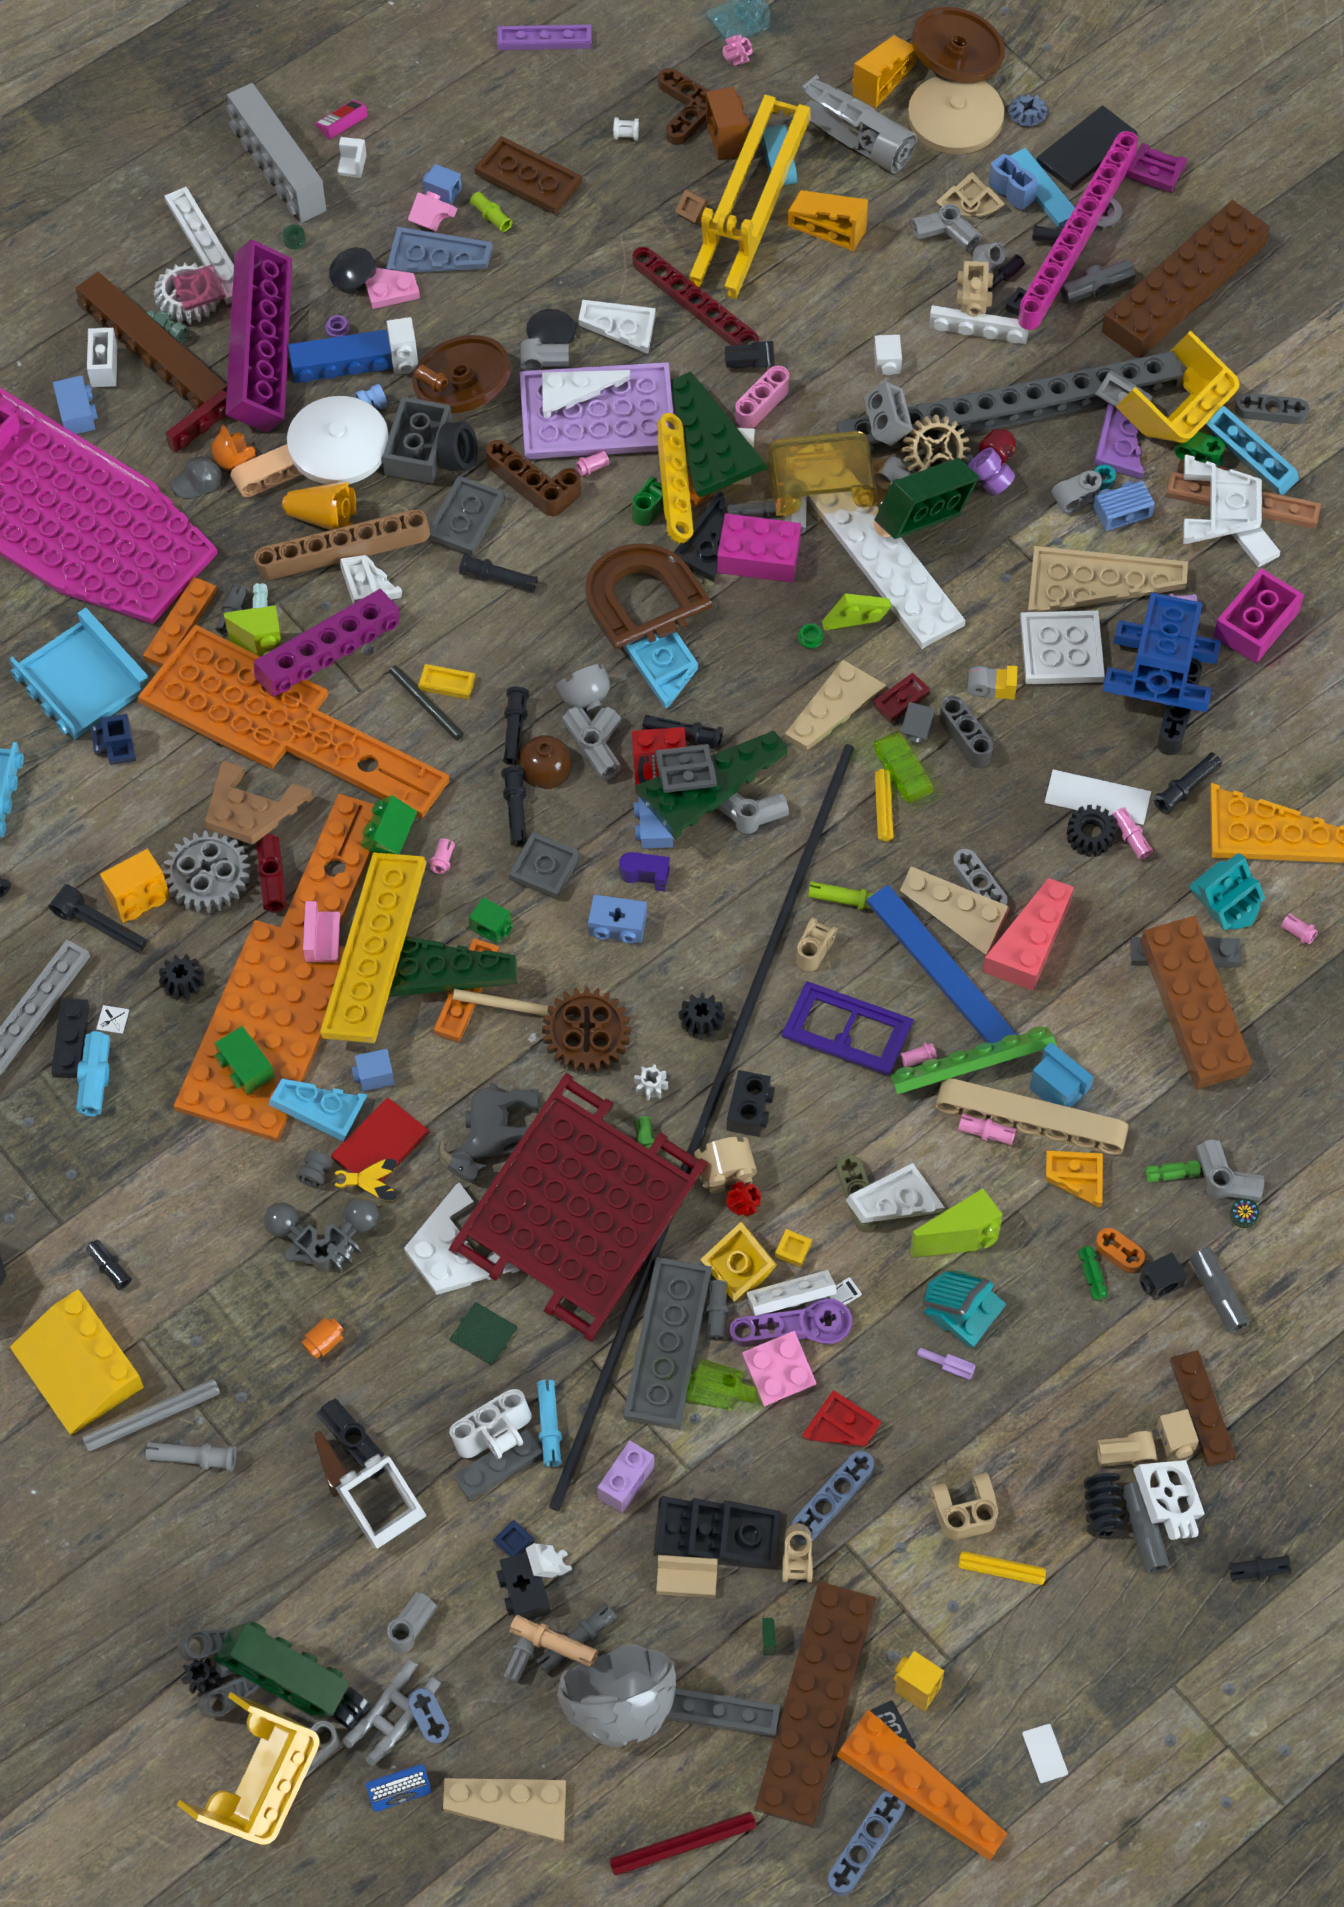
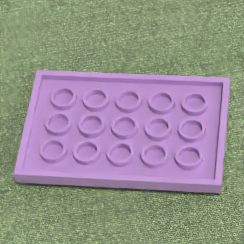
[520,362,674,459]

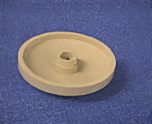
[908,75,1004,154]

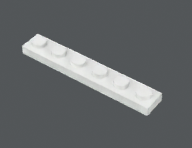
[164,187,234,304]

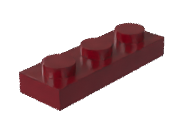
[165,390,227,453]

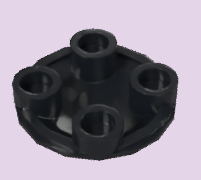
[329,247,376,293]
[526,309,575,344]

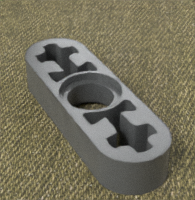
[1235,393,1309,424]

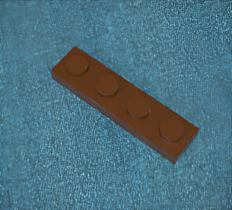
[1170,1350,1236,1467]

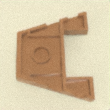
[205,761,314,844]

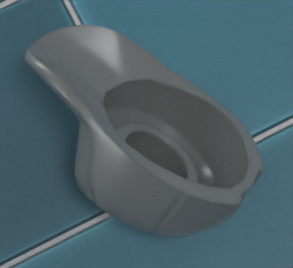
[170,456,224,499]

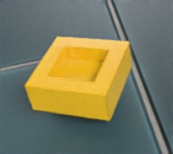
[775,1229,812,1268]

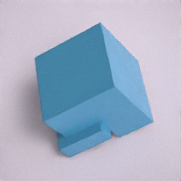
[1029,1042,1094,1108]

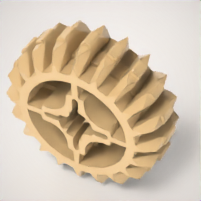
[902,415,970,473]

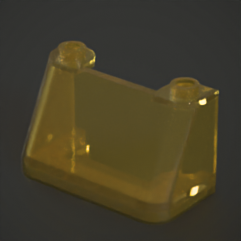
[768,431,878,516]

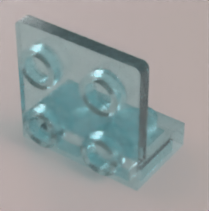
[706,0,770,42]

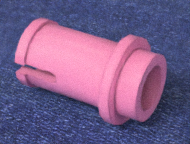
[575,450,610,477]
[429,838,455,874]
[1281,913,1318,944]
[900,1042,937,1067]

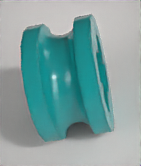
[1094,465,1116,490]

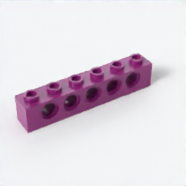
[254,588,399,697]

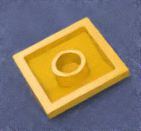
[700,1222,777,1302]

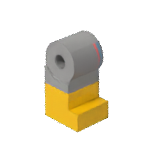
[967,666,1018,700]

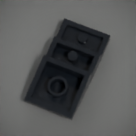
[653,1496,781,1569]

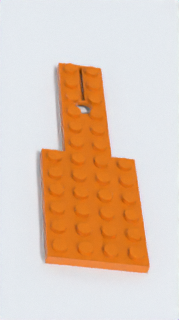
[138,624,450,819]

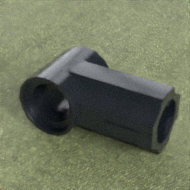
[725,341,775,368]

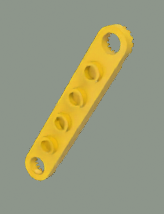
[656,413,693,544]

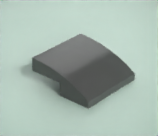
[656,744,717,793]

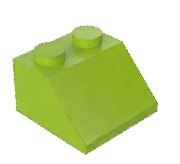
[224,605,283,657]

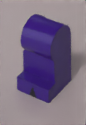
[619,852,670,892]

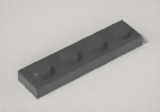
[1130,937,1241,968]
[665,1688,780,1738]

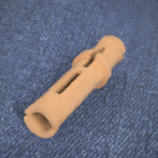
[510,1615,599,1668]

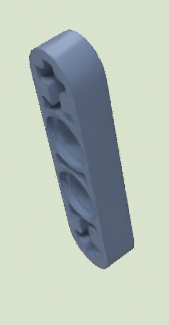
[792,1451,874,1544]
[828,1791,906,1896]

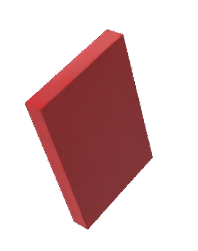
[331,1097,429,1182]

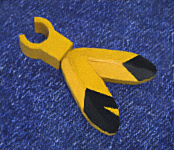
[334,1159,397,1201]

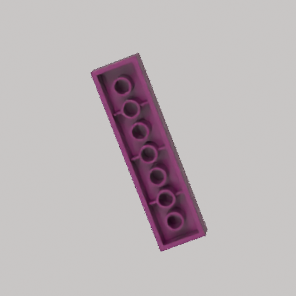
[226,239,292,433]

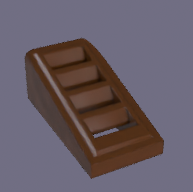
[314,1431,348,1497]

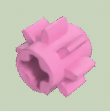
[723,34,752,66]

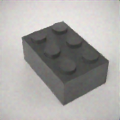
[382,396,452,484]

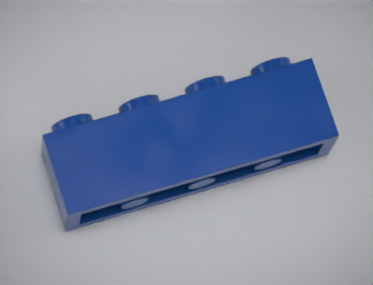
[288,329,393,383]

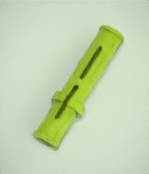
[807,881,874,910]

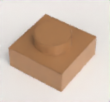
[675,190,708,223]

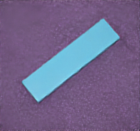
[1010,148,1075,227]

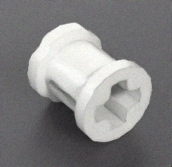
[613,117,639,141]

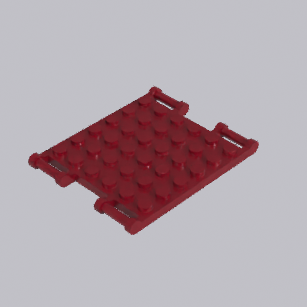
[448,1073,709,1342]

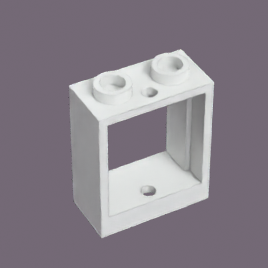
[336,1454,426,1549]

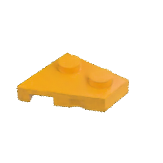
[1045,1151,1103,1207]

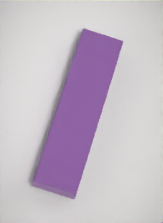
[497,25,592,50]

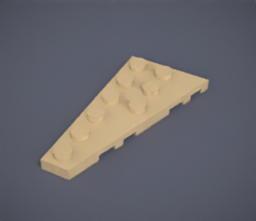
[1028,546,1188,612]

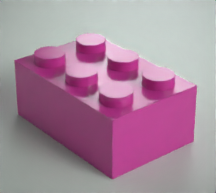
[717,514,801,583]
[1213,568,1304,664]

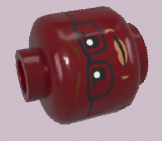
[979,429,1016,463]

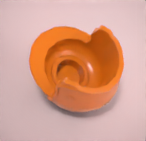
[211,425,255,471]

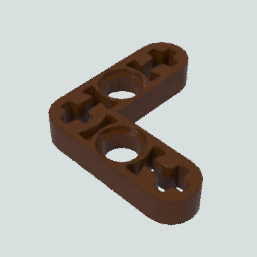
[658,68,710,145]

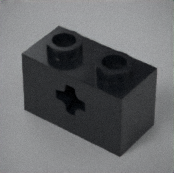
[496,1552,551,1620]

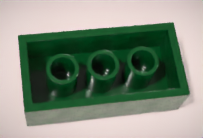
[874,458,980,540]
[214,1622,350,1719]

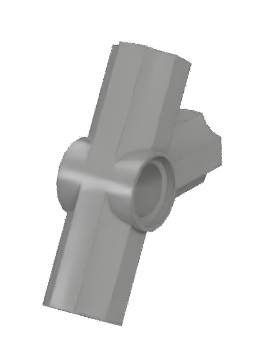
[562,707,621,780]

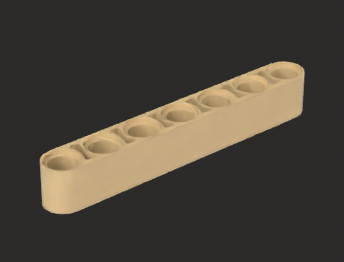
[935,1078,1129,1155]

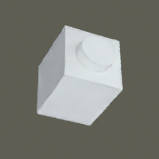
[874,334,902,375]

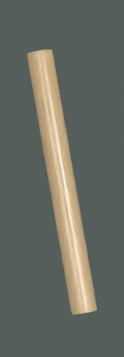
[452,989,549,1016]

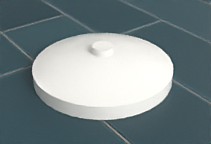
[287,396,389,485]

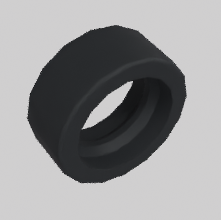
[437,422,478,471]

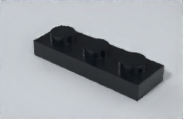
[51,999,90,1078]

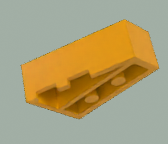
[852,35,917,108]

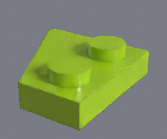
[822,593,892,630]

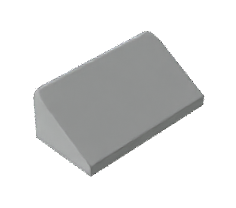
[1095,370,1152,407]

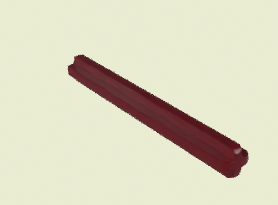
[609,1812,756,1875]

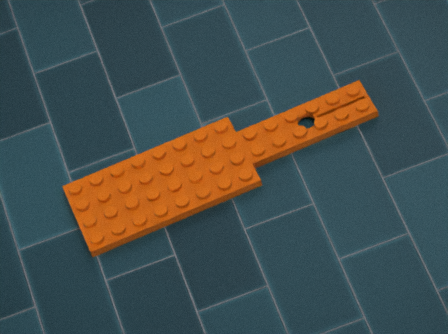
[174,794,374,1142]

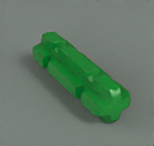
[1078,1246,1108,1301]

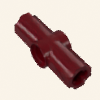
[256,833,287,913]

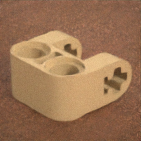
[930,1472,998,1540]

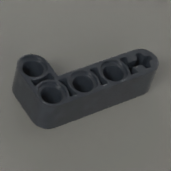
[1157,657,1202,755]

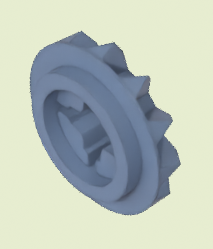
[1009,93,1047,126]

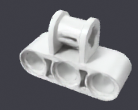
[449,1389,532,1459]

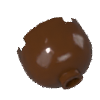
[519,735,572,789]

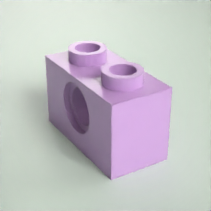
[597,1441,655,1514]

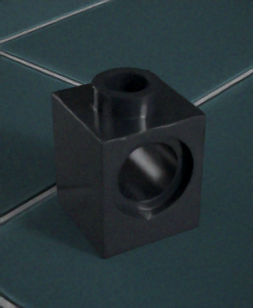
[1139,1252,1187,1301]

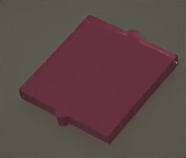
[172,265,226,311]

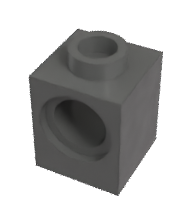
[901,702,937,743]

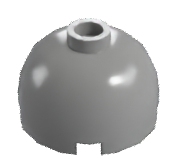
[556,664,610,712]

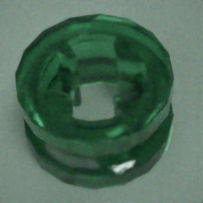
[283,225,305,250]

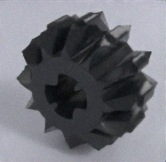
[159,954,205,1001]
[678,991,725,1040]

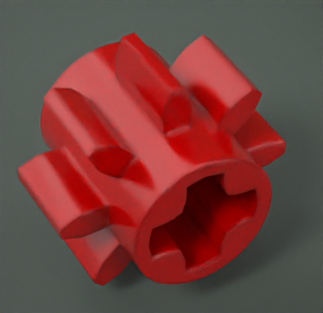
[726,1181,761,1217]

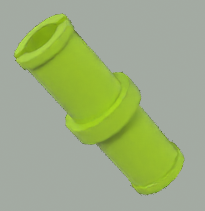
[470,192,512,232]

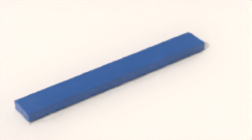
[866,885,1018,1064]

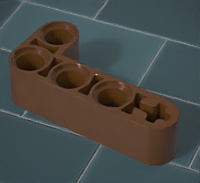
[486,440,581,516]

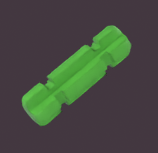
[1145,1160,1201,1182]

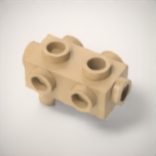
[956,261,993,317]

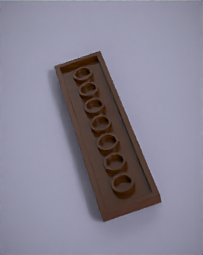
[755,1581,876,1828]

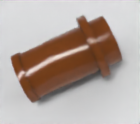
[415,364,448,392]

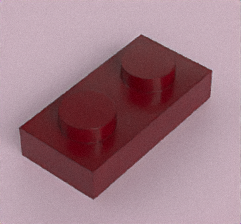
[873,672,930,724]

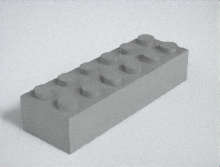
[226,83,327,223]

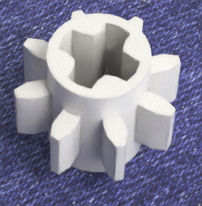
[634,1064,668,1101]

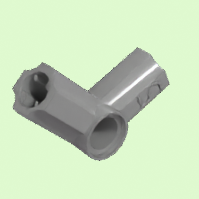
[911,204,982,251]
[717,793,789,834]
[1196,1139,1264,1201]

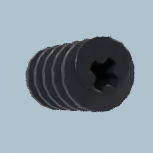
[1084,1473,1124,1539]

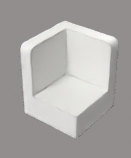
[338,137,367,178]

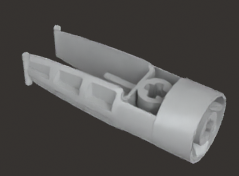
[801,75,917,173]

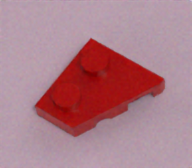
[802,1390,882,1448]

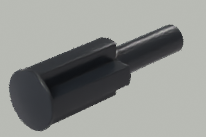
[988,254,1025,292]

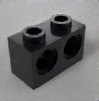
[727,1070,775,1137]

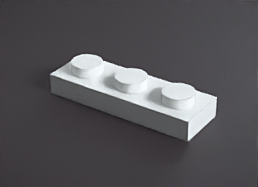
[746,1270,837,1316]

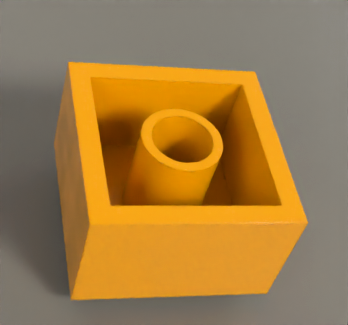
[100,848,170,923]

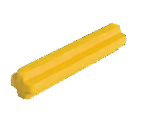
[875,769,894,842]
[958,1551,1046,1585]

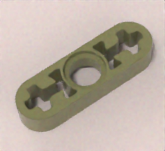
[837,1155,880,1233]

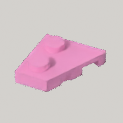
[365,268,420,309]

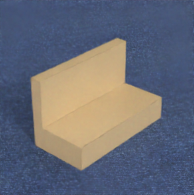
[656,1555,717,1598]

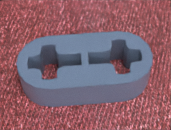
[408,1688,449,1743]

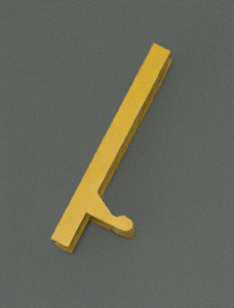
[689,95,810,300]

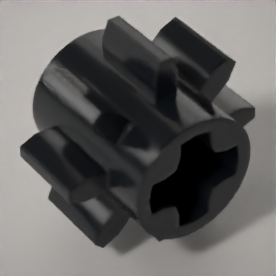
[181,1658,219,1694]

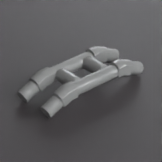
[342,1658,442,1766]

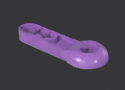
[730,1298,852,1346]

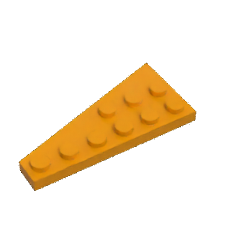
[1210,783,1344,863]

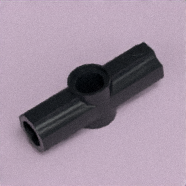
[316,1398,386,1480]

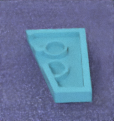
[268,1078,368,1141]

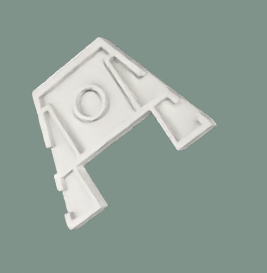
[1183,455,1262,544]
[404,1183,520,1295]

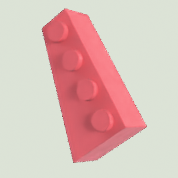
[983,878,1074,991]

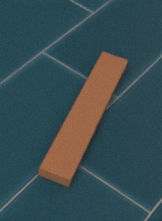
[1166,472,1321,529]

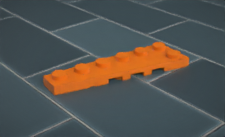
[837,1710,1007,1861]

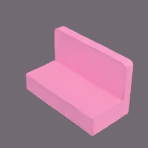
[303,901,340,962]

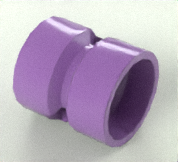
[968,447,1015,496]

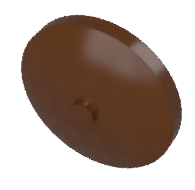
[911,7,1005,83]
[412,335,511,413]

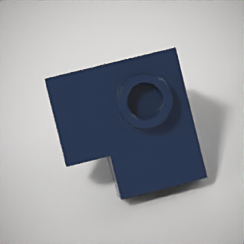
[90,714,136,765]

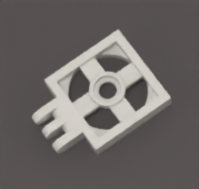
[1133,1460,1205,1540]

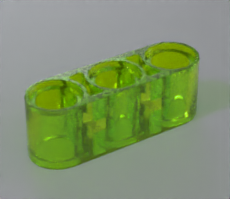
[873,731,933,804]

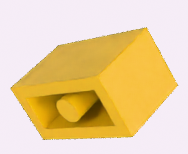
[893,1651,944,1712]

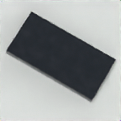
[1036,105,1138,190]

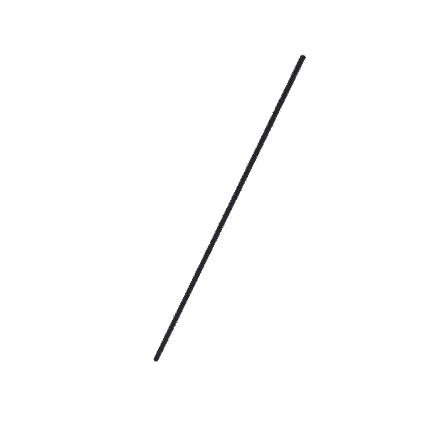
[549,744,855,1511]

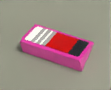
[315,100,367,140]

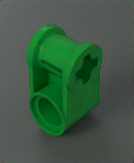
[1174,431,1225,467]
[632,476,664,526]

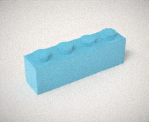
[1206,406,1299,495]

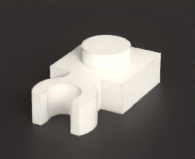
[526,1543,572,1578]

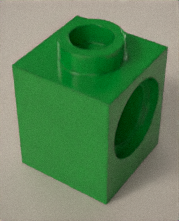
[469,897,513,945]

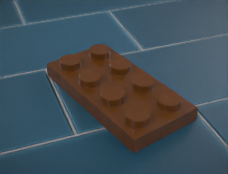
[474,136,582,215]

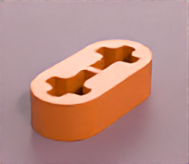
[1095,1228,1145,1273]

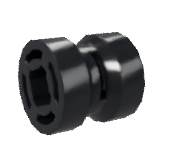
[332,1687,371,1730]

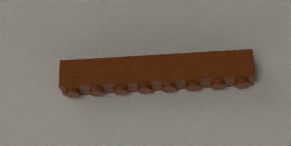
[76,271,227,410]

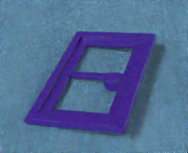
[781,981,914,1076]

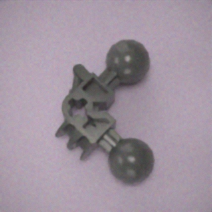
[263,1197,379,1273]

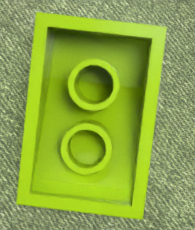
[910,1188,1003,1258]

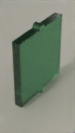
[450,1302,517,1366]

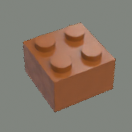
[706,86,750,160]

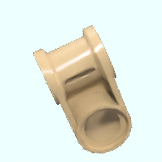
[796,917,838,972]
[782,1523,813,1583]

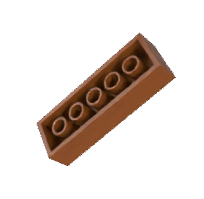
[1140,915,1253,1090]

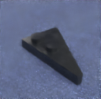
[673,492,725,582]

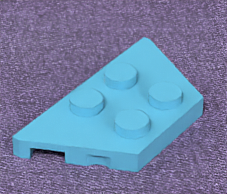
[623,632,698,709]

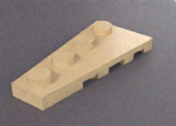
[785,660,887,752]
[900,866,1010,956]
[443,1778,566,1844]

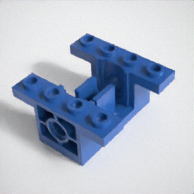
[1103,592,1221,712]

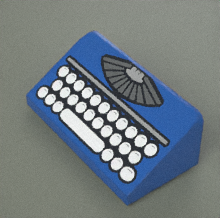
[365,1764,431,1812]

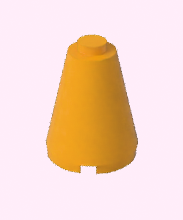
[282,482,356,530]

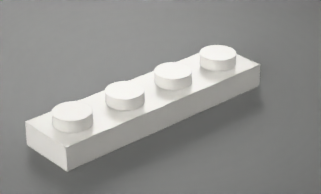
[929,305,1029,344]

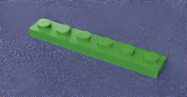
[890,1026,1056,1094]

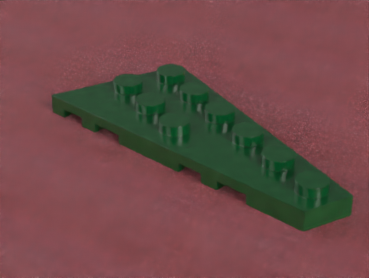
[670,372,768,498]
[636,730,787,840]
[388,936,517,997]

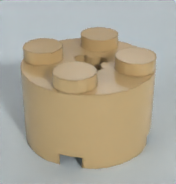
[694,1137,757,1194]

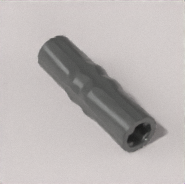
[1190,1248,1250,1334]
[1121,1482,1170,1574]

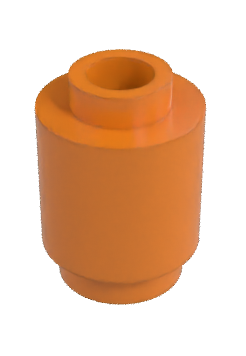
[301,1317,344,1359]

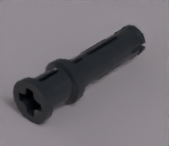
[459,553,538,593]
[503,686,530,765]
[642,714,723,750]
[1153,752,1222,814]
[501,766,527,847]

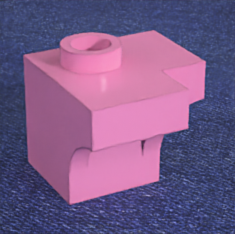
[408,191,457,232]

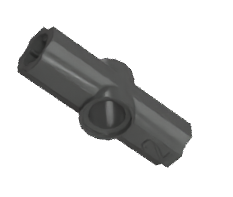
[1060,260,1136,304]

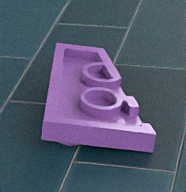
[1093,402,1144,479]

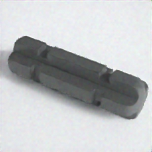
[727,501,777,517]

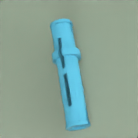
[537,1380,562,1468]

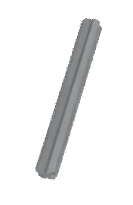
[82,1379,220,1451]

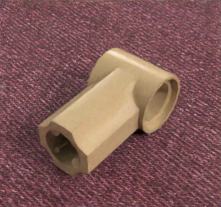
[1097,1431,1157,1467]

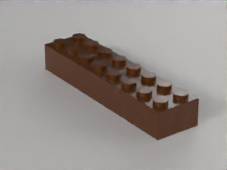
[1102,200,1270,358]

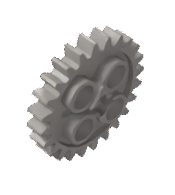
[163,831,251,913]

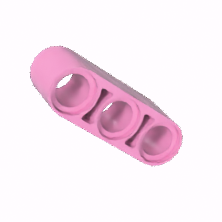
[735,366,789,429]

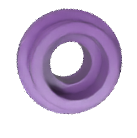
[325,315,350,338]

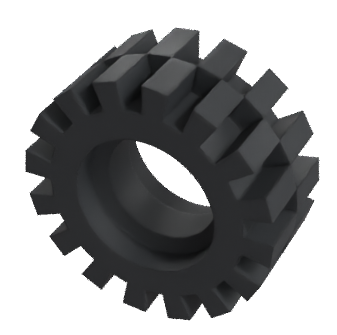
[1066,805,1117,857]

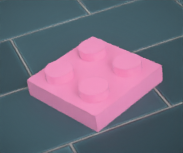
[741,1331,817,1407]

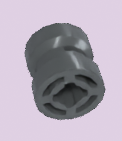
[296,1150,333,1189]

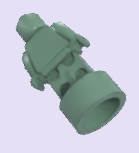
[146,310,190,344]

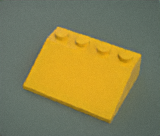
[10,1289,144,1436]

